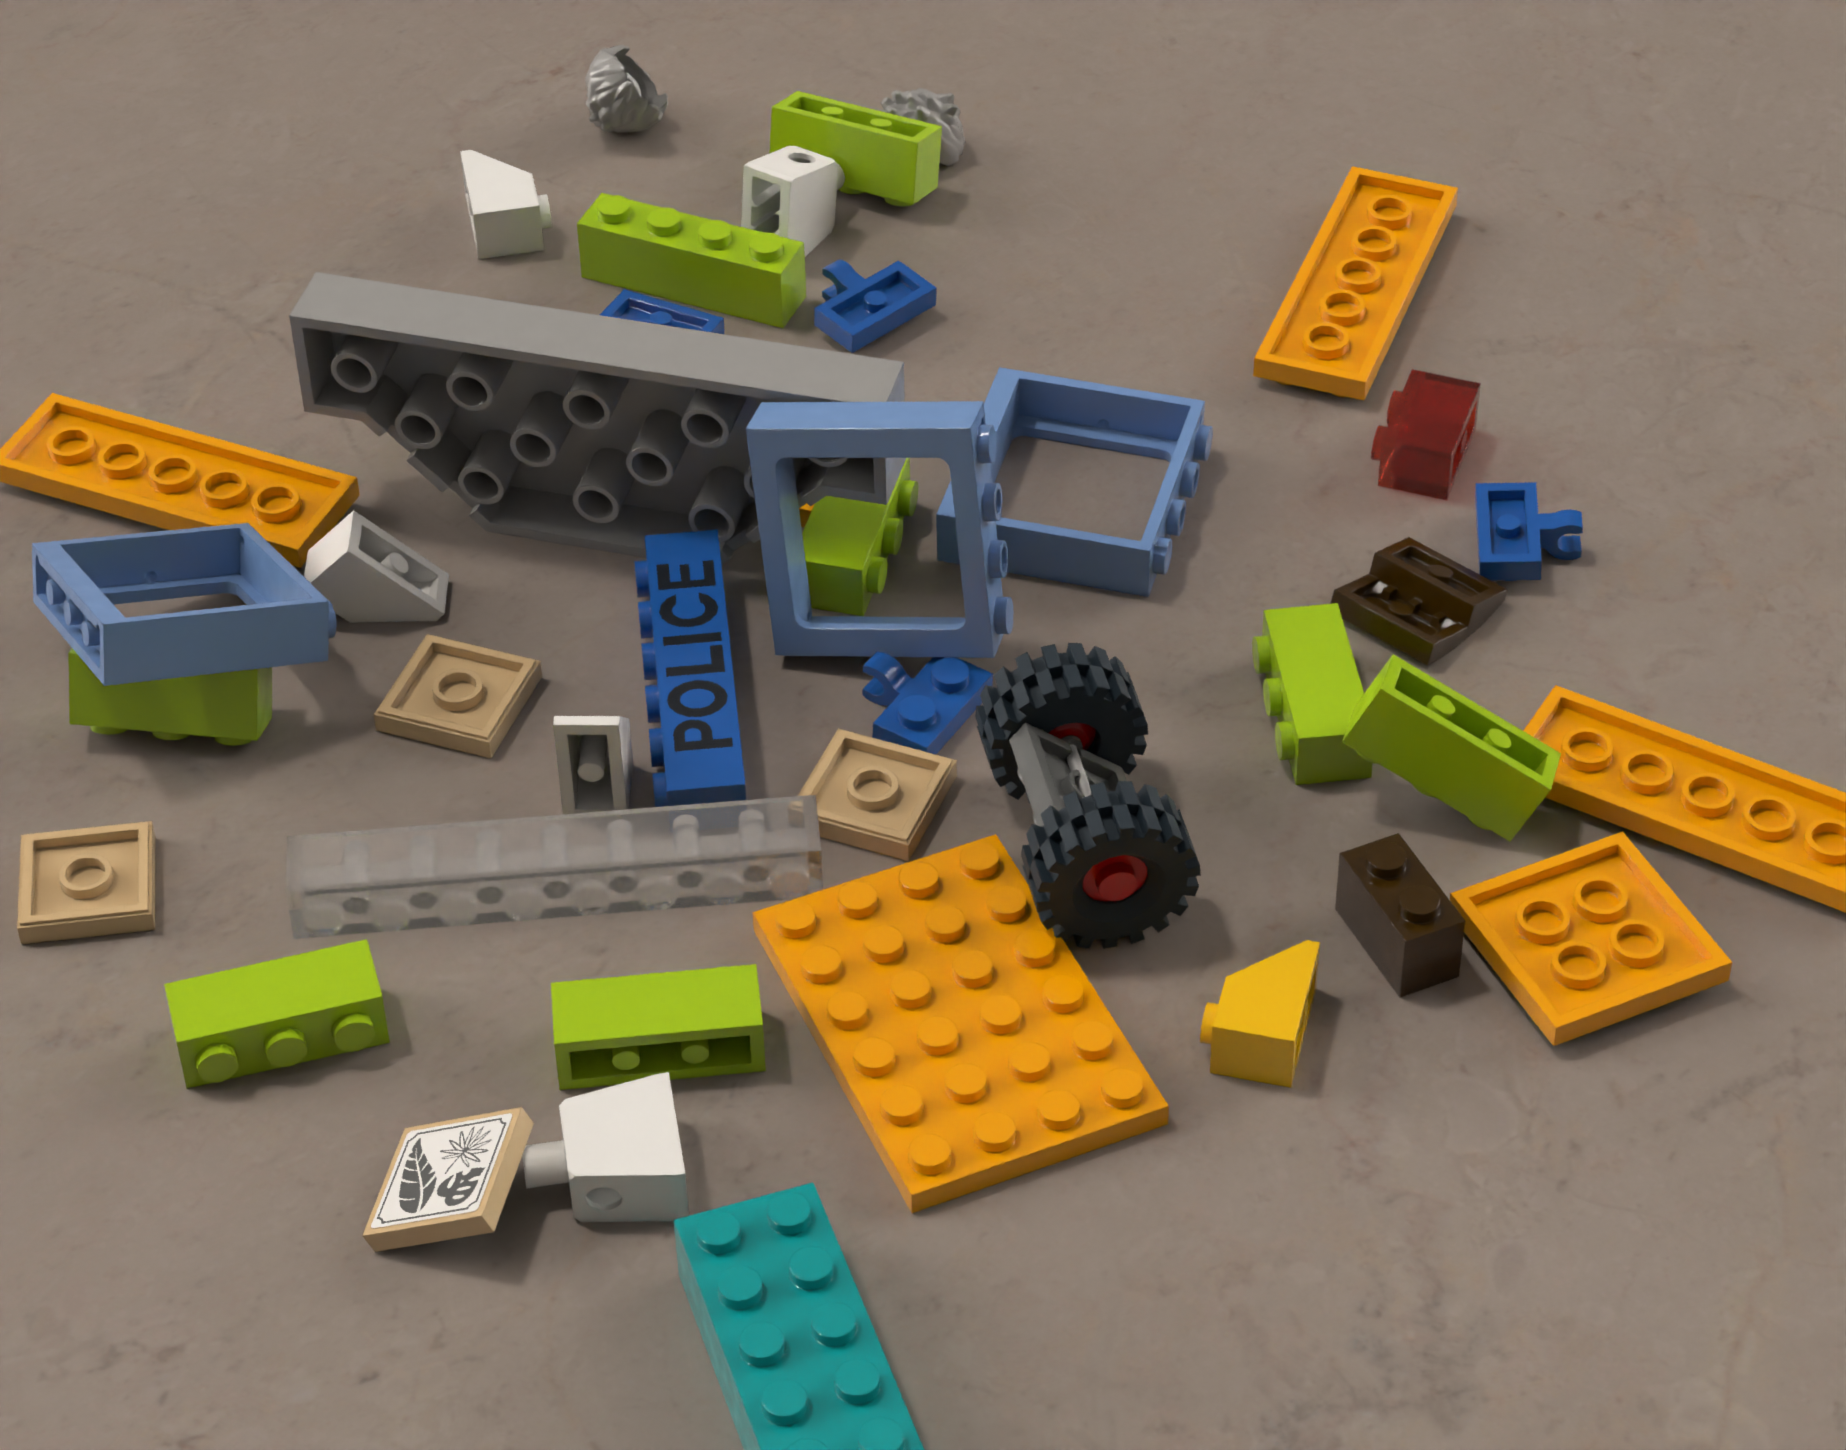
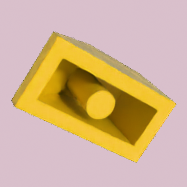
[1200,940,1320,1088]

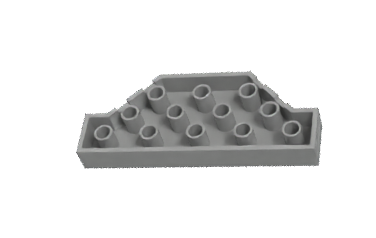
[289,272,906,564]

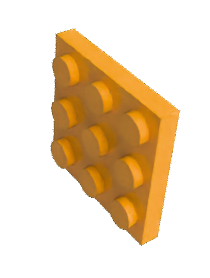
[1450,831,1732,1047]

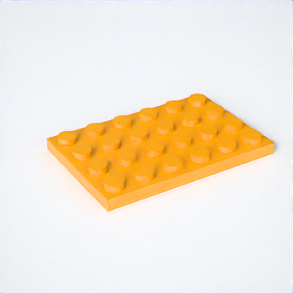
[752,834,1169,1213]

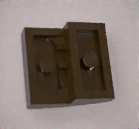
[1331,537,1508,666]

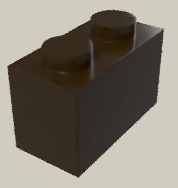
[1335,833,1465,998]

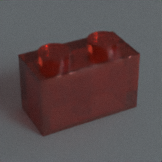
[1371,369,1481,500]

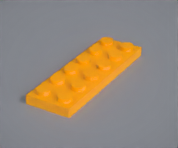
[1253,166,1458,401]
[0,393,360,568]
[1523,685,1846,913]

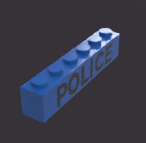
[634,529,748,837]

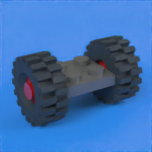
[975,643,1201,949]

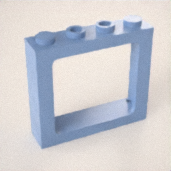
[936,367,1213,597]
[746,401,1014,658]
[32,523,337,686]

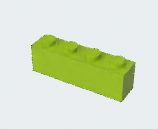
[577,193,807,328]

